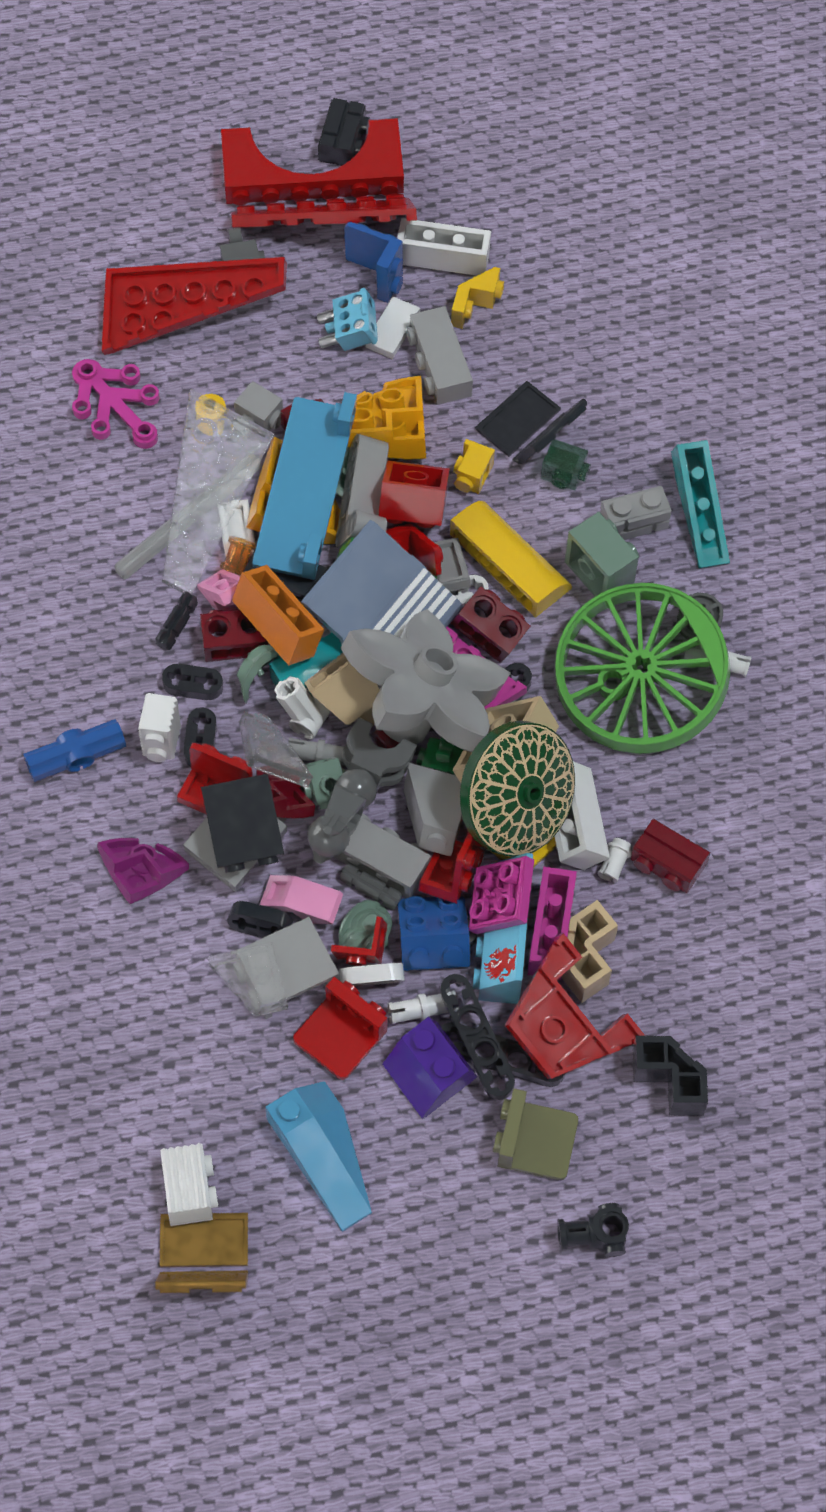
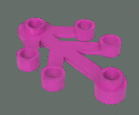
[72,359,160,449]

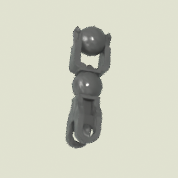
[307,718,417,864]

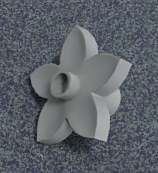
[341,609,510,752]

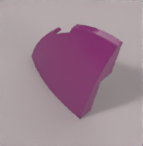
[97,838,189,904]

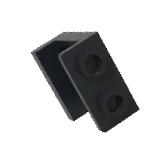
[201,774,284,873]

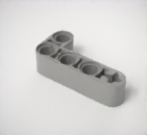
[335,434,389,548]

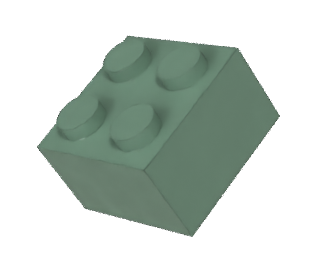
[565,512,639,596]

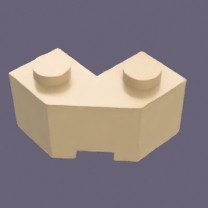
[561,900,618,1003]

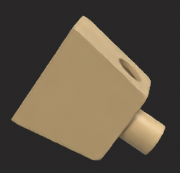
[305,653,380,726]

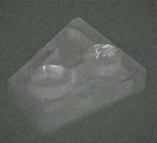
[208,942,288,1017]

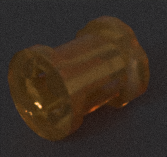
[220,536,256,575]

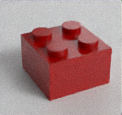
[378,460,450,528]

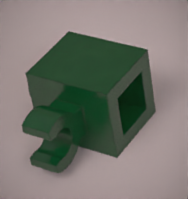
[416,737,464,775]

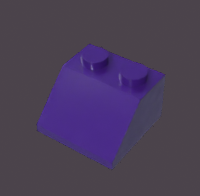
[382,1016,478,1119]

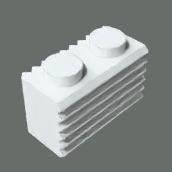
[138,693,181,762]
[160,1143,218,1226]

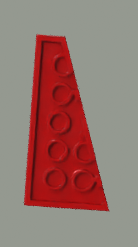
[231,194,417,227]
[101,257,287,355]

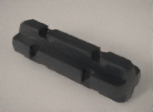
[156,592,198,650]

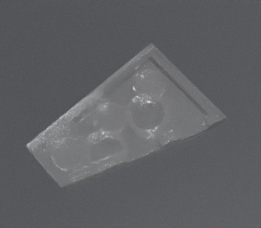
[239,711,313,788]

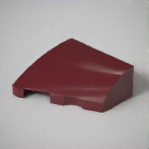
[256,761,315,818]

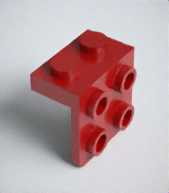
[177,743,253,814]
[419,832,484,903]
[293,977,388,1080]

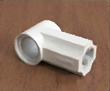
[274,676,330,740]

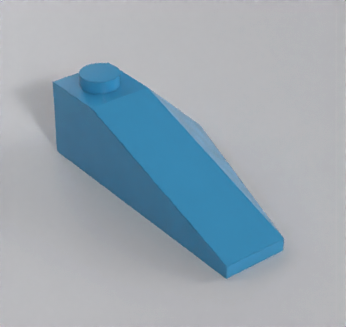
[265,1081,372,1232]

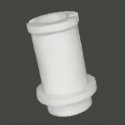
[598,838,632,883]

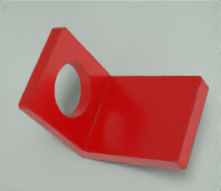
[331,916,387,966]

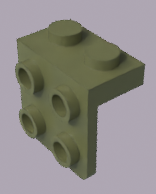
[493,1088,579,1181]

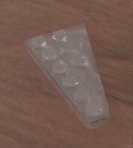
[162,389,274,595]

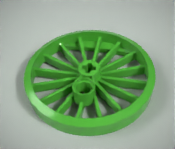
[555,583,730,754]

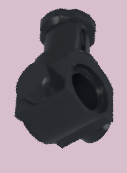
[557,1203,629,1257]

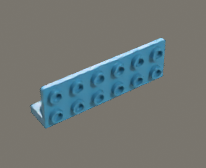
[252,392,357,580]

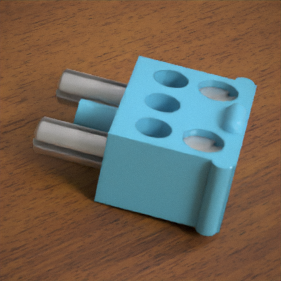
[317,288,378,351]

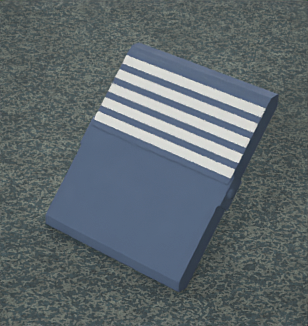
[301,520,463,644]

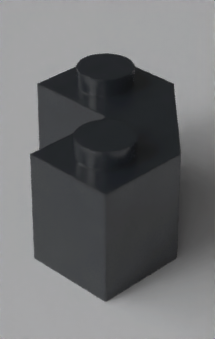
[632,1036,708,1116]

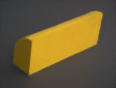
[450,501,572,618]

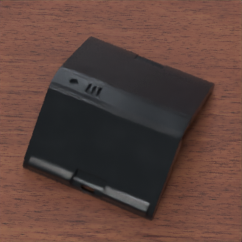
[475,381,587,464]

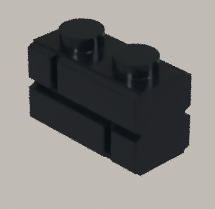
[318,98,370,166]

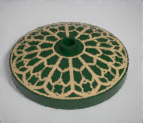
[460,721,575,857]

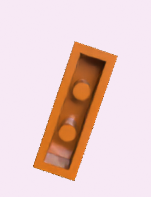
[232,565,324,666]

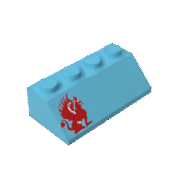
[473,853,533,1004]

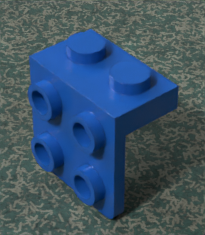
[344,222,403,303]
[398,896,470,971]

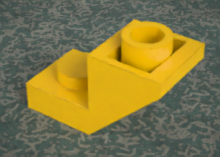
[451,267,505,329]

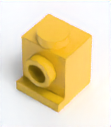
[453,439,495,494]

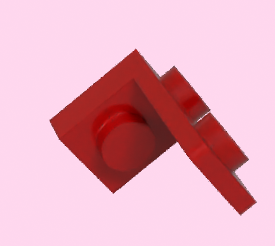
[386,523,444,576]

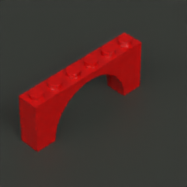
[221,118,404,206]

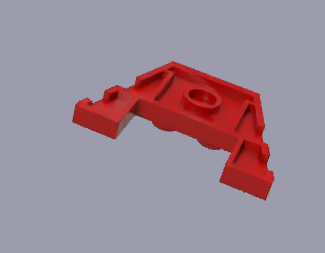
[505,933,645,1079]

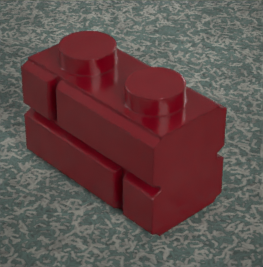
[630,818,711,893]

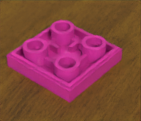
[469,856,534,934]

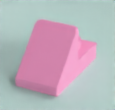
[196,569,240,611]

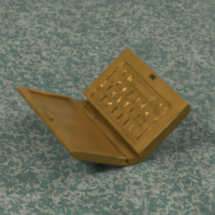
[155,1213,248,1293]

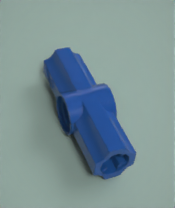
[23,719,127,782]

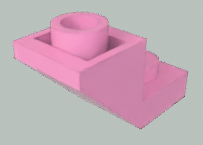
[260,875,343,924]

